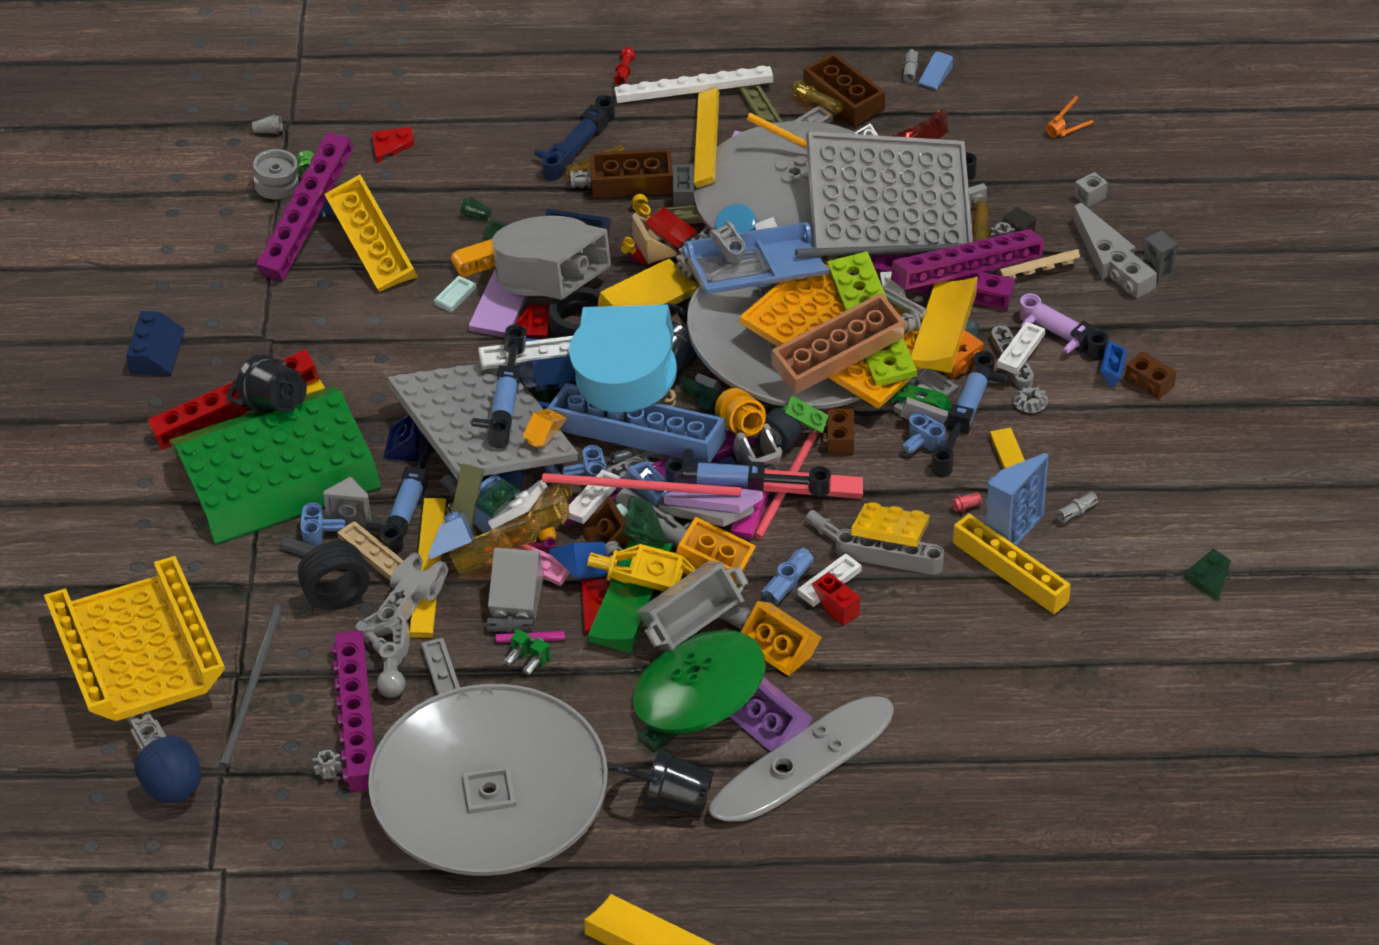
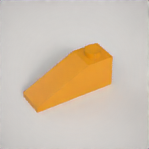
[522,409,567,448]

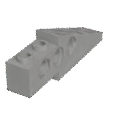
[1073,203,1157,299]

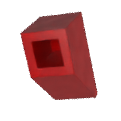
[812,572,860,626]

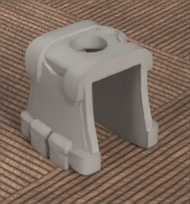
[733,423,782,470]

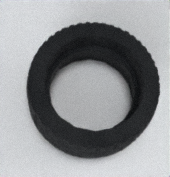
[548,287,600,338]
[297,541,370,610]

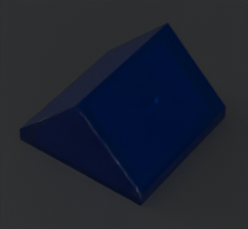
[384,414,422,461]

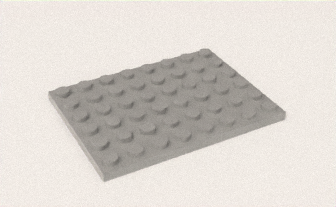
[806,131,973,256]
[387,363,578,480]

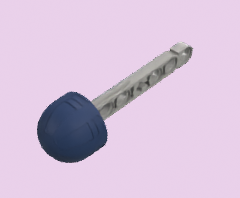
[126,712,201,803]

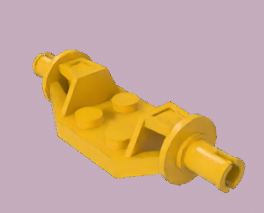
[587,544,696,591]

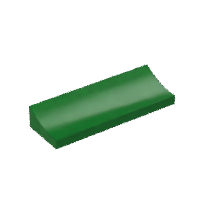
[588,540,673,654]

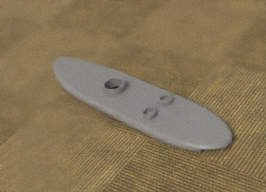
[709,696,894,822]

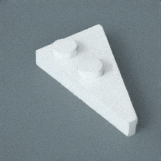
[488,480,547,529]

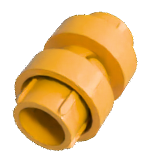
[715,388,766,437]

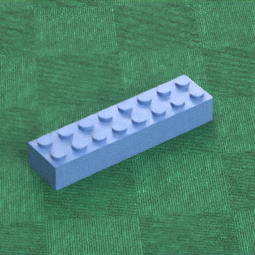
[547,383,726,463]

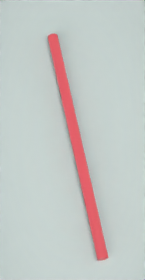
[754,408,833,540]
[542,473,742,496]

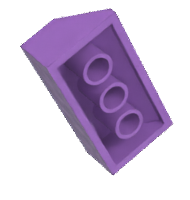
[729,676,813,752]

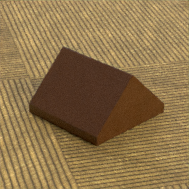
[580,496,630,550]

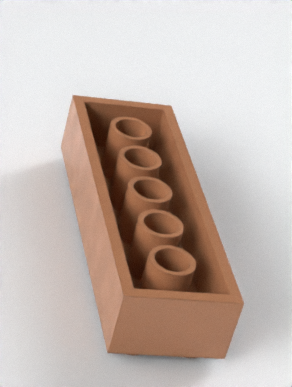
[772,293,905,395]

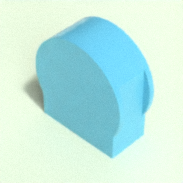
[569,304,677,413]

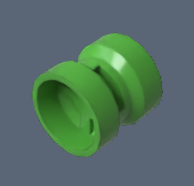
[296,151,315,178]

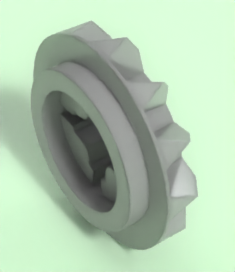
[1013,385,1048,413]

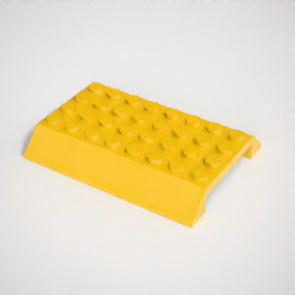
[44,556,225,721]

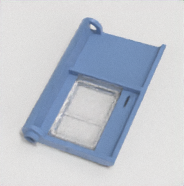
[682,222,830,295]

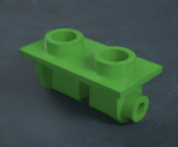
[782,395,828,433]

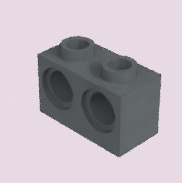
[673,164,694,207]
[1143,230,1178,283]

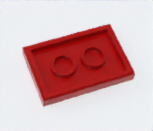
[645,207,697,248]
[582,578,612,636]

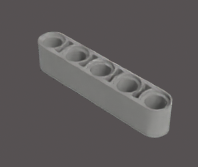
[835,529,944,575]

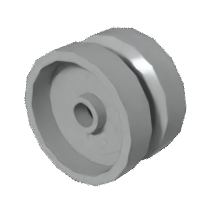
[253,149,298,199]

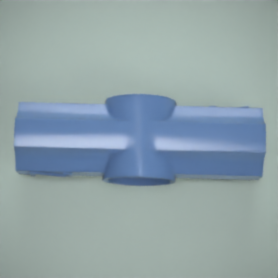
[761,548,814,605]

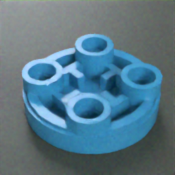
[715,204,757,233]

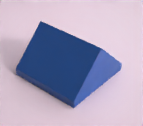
[549,542,608,578]

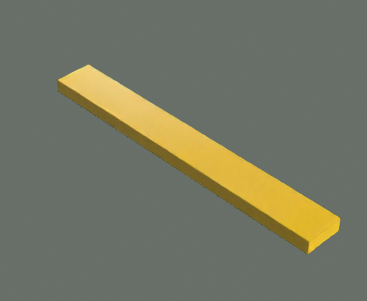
[694,87,719,188]
[410,498,447,638]

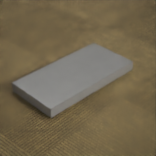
[658,501,754,527]

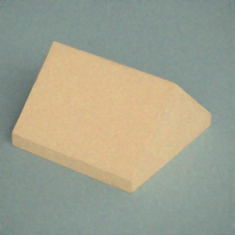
[632,213,678,264]

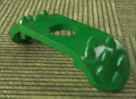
[888,384,952,415]

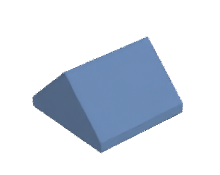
[624,461,671,508]

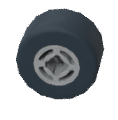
[759,408,801,451]

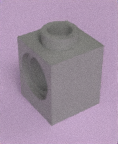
[1074,172,1108,208]

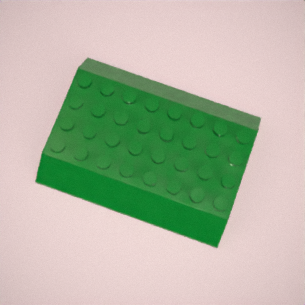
[169,386,381,545]

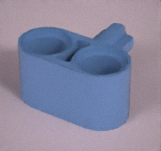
[903,412,946,454]
[562,445,606,477]
[301,502,346,546]

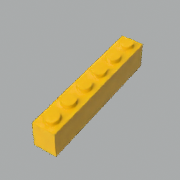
[953,513,1071,614]

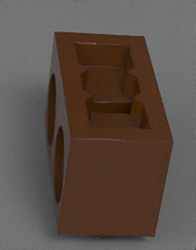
[1125,351,1176,400]
[823,409,854,455]

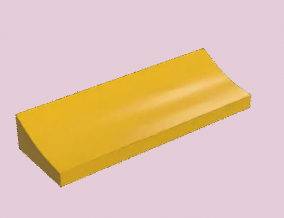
[324,175,419,293]
[598,258,700,307]
[911,277,978,373]
[584,894,715,945]

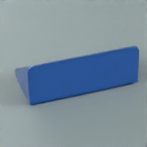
[1100,341,1128,387]

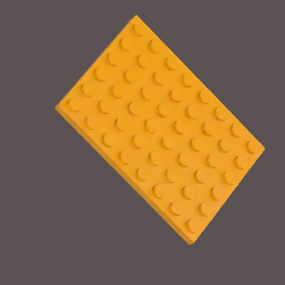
[738,263,923,409]

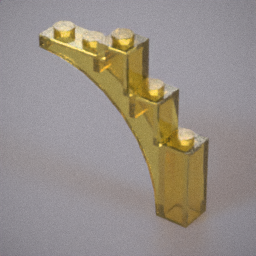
[450,483,572,574]

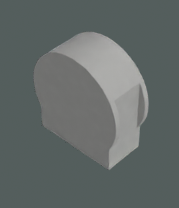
[492,216,611,300]

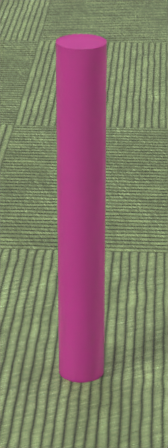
[496,631,565,643]

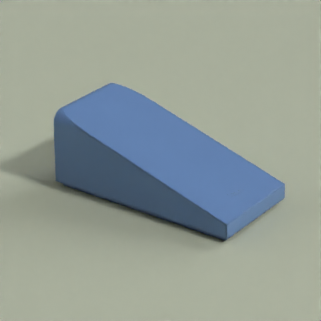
[918,51,953,90]

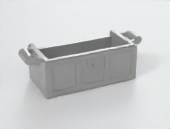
[637,561,748,651]

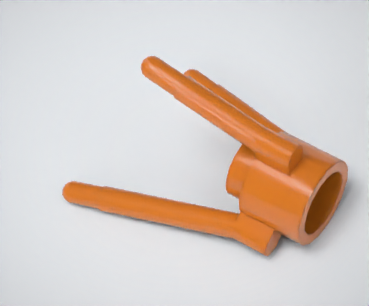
[1045,96,1094,138]

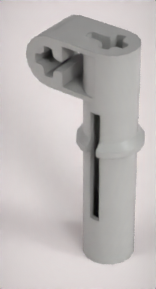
[614,488,713,548]

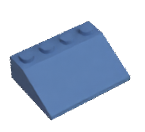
[985,453,1049,546]

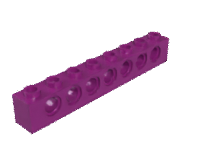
[257,132,354,282]
[891,229,1044,290]
[849,254,1015,311]
[332,630,375,791]

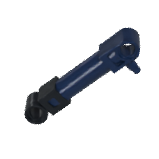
[534,95,615,181]

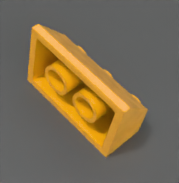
[676,517,756,586]
[741,601,822,676]

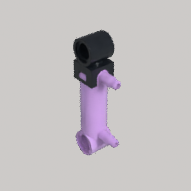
[1019,293,1108,360]

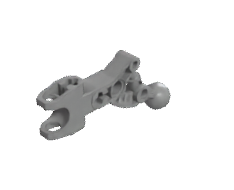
[356,553,448,698]

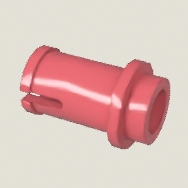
[952,492,982,513]

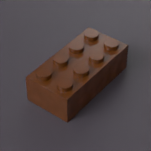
[803,52,885,127]
[590,149,673,198]

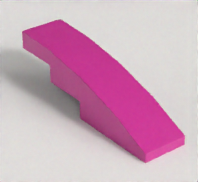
[730,491,770,540]

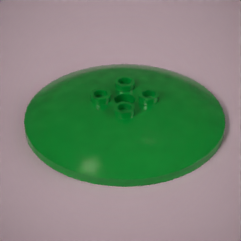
[633,630,766,734]

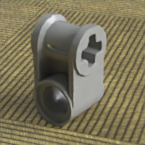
[710,221,745,263]

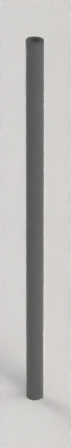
[795,243,966,257]
[219,604,283,768]

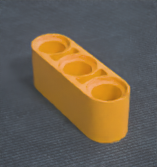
[450,239,495,277]

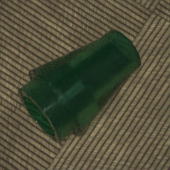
[460,197,492,220]

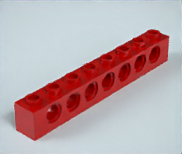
[147,349,320,450]

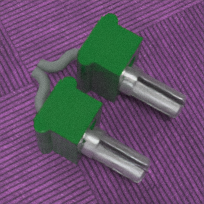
[504,629,551,675]

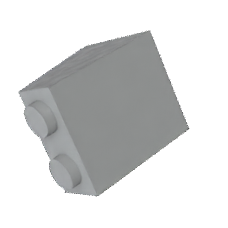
[488,547,544,621]

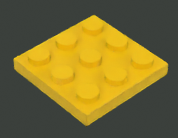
[851,502,930,547]

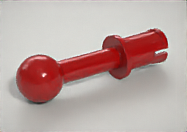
[614,47,636,85]

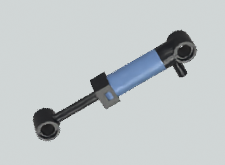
[471,324,527,448]
[931,351,1008,477]
[366,432,436,554]
[665,449,831,497]

